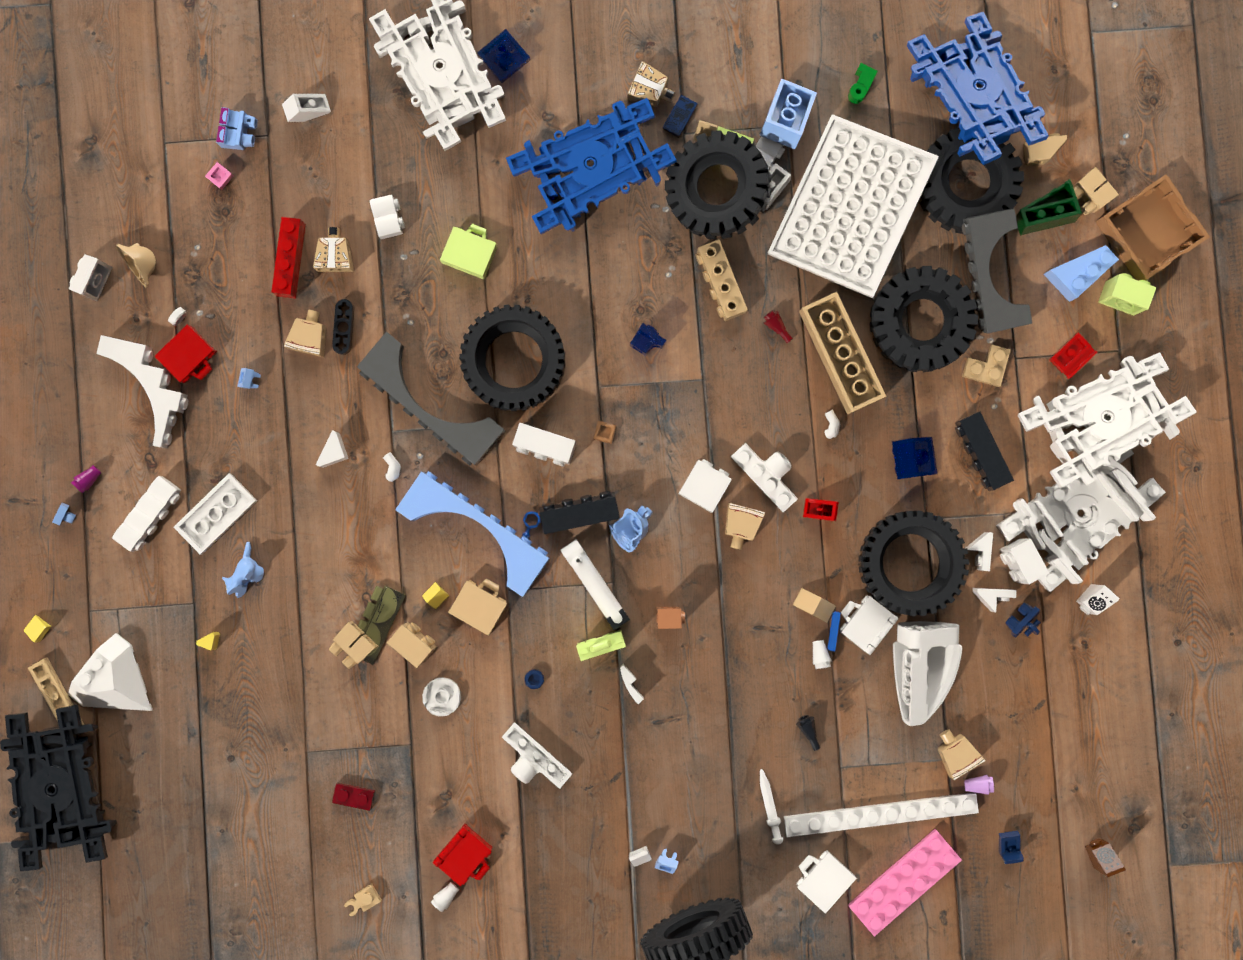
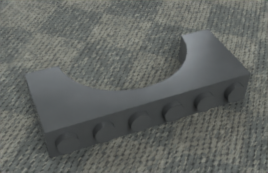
[962,209,1032,334]

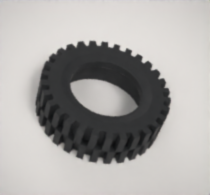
[459,304,565,411]
[858,511,969,616]
[640,898,753,960]

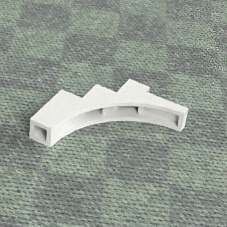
[96,335,188,449]

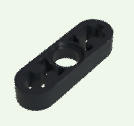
[332,299,354,355]

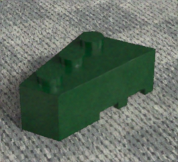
[1016,179,1082,236]

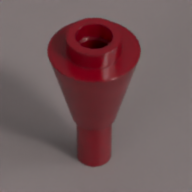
[763,310,793,343]

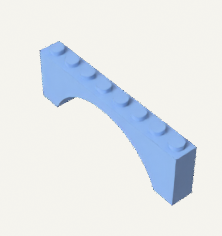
[395,471,550,597]

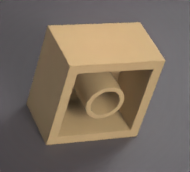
[387,622,437,668]

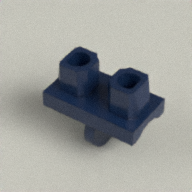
[1005,602,1041,638]

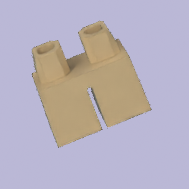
[1073,167,1119,215]
[329,621,378,669]

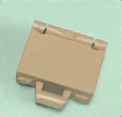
[448,579,508,636]

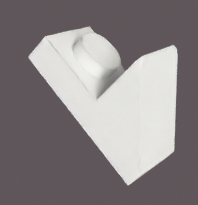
[965,532,993,571]
[972,588,1016,613]

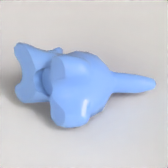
[222,542,264,598]

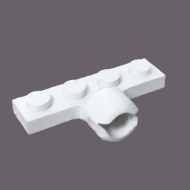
[731,443,798,512]
[502,722,572,789]

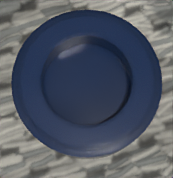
[525,669,544,689]

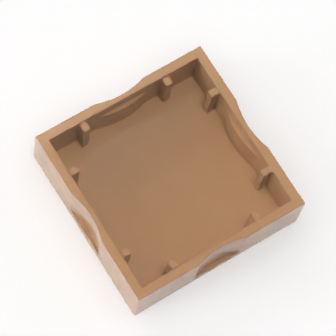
[1096,174,1210,281]

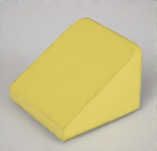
[24,615,51,643]

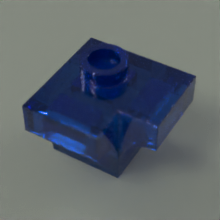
[630,323,667,356]

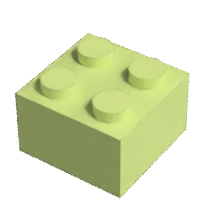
[1098,273,1156,316]

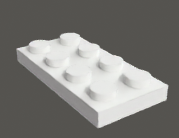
[174,473,257,555]

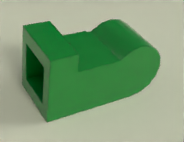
[848,63,878,104]

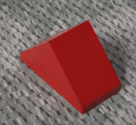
[803,498,839,522]

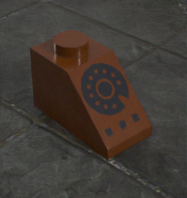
[1085,839,1126,878]

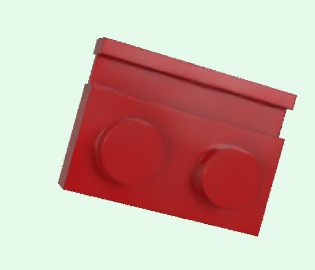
[1049,332,1098,379]

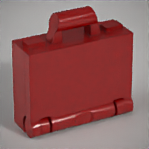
[154,324,217,383]
[433,823,492,887]

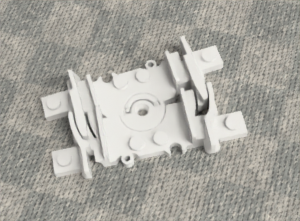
[369,0,506,151]
[1018,353,1196,489]
[996,450,1166,592]

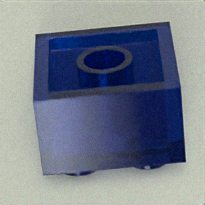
[892,437,938,480]

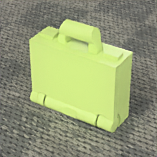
[440,224,497,279]
[576,630,626,661]

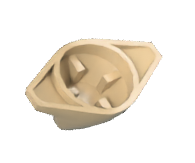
[116,243,156,288]

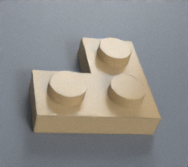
[962,345,1010,387]

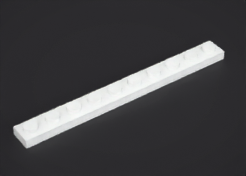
[784,792,979,837]

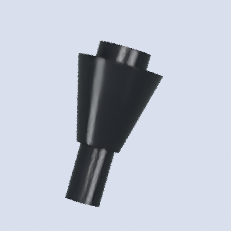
[796,715,821,751]

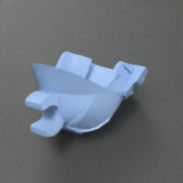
[609,506,653,552]

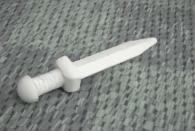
[760,769,783,844]

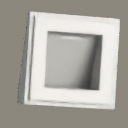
[629,846,651,867]

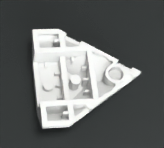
[68,633,153,711]

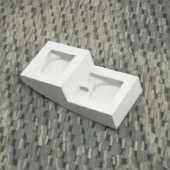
[620,664,644,704]

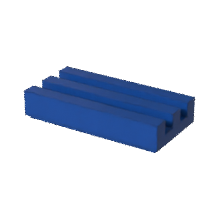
[827,611,841,651]

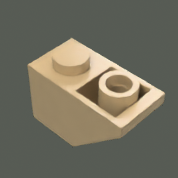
[1023,133,1067,166]

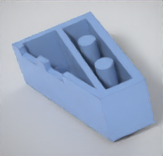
[1044,245,1119,302]

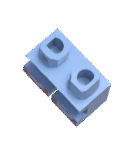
[216,107,258,150]

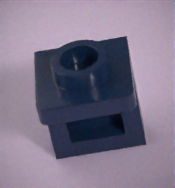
[999,831,1024,864]

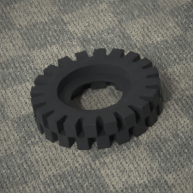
[919,128,1024,234]
[665,130,772,239]
[869,266,978,373]

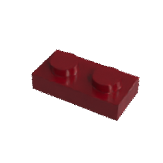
[332,783,375,811]

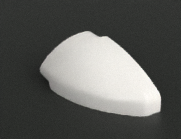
[893,621,962,726]

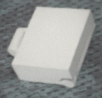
[839,595,899,655]
[796,850,857,914]

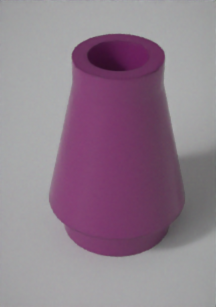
[71,465,101,493]

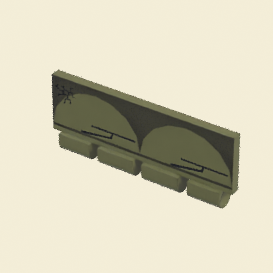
[352,586,406,665]

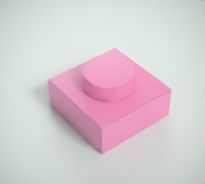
[205,162,234,190]

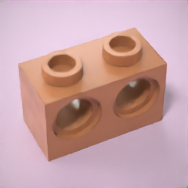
[657,607,685,629]

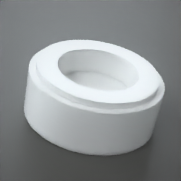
[168,307,187,326]

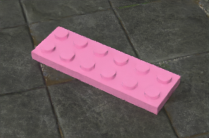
[848,829,962,936]

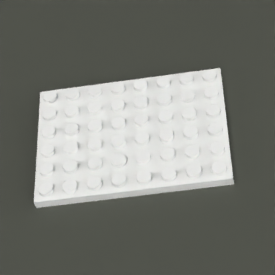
[768,115,939,298]

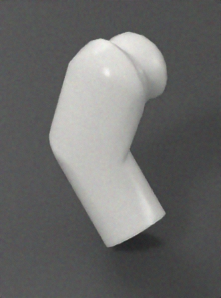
[825,410,841,439]
[383,452,401,482]

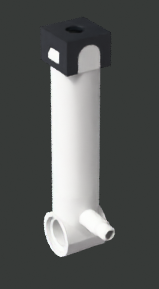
[561,539,630,630]

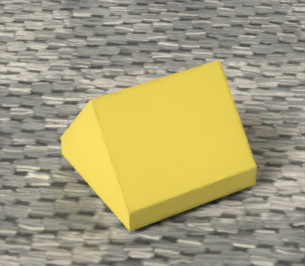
[422,582,449,609]
[196,632,220,651]

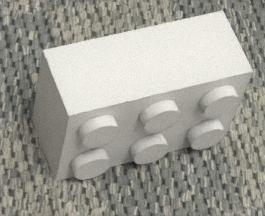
[512,423,577,467]

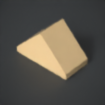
[793,588,836,623]

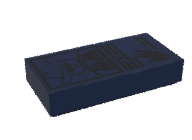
[662,94,698,138]

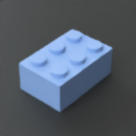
[760,78,817,149]

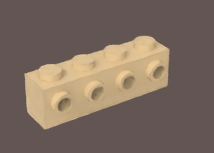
[696,239,748,321]

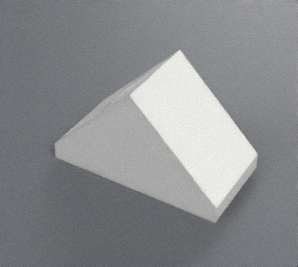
[316,430,349,468]

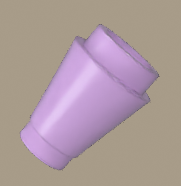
[964,775,994,795]

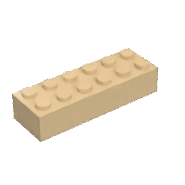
[799,292,886,415]

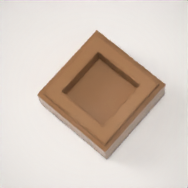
[593,421,616,444]

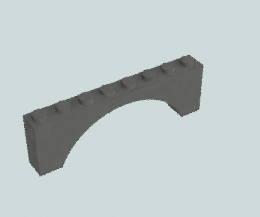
[357,332,505,466]

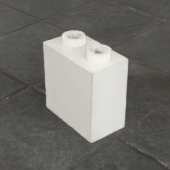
[678,459,732,513]

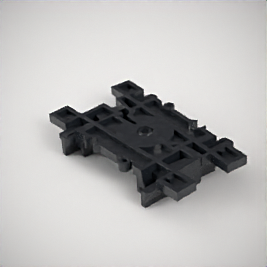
[0,704,117,871]

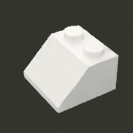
[69,254,112,301]

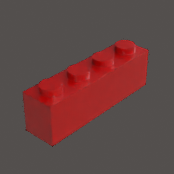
[271,217,306,299]

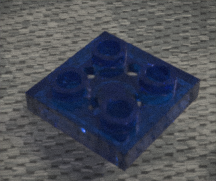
[477,29,531,83]

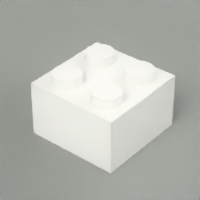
[999,539,1050,584]

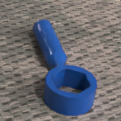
[521,511,541,539]

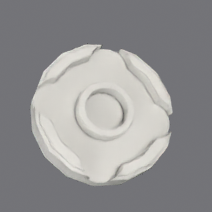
[422,677,461,716]

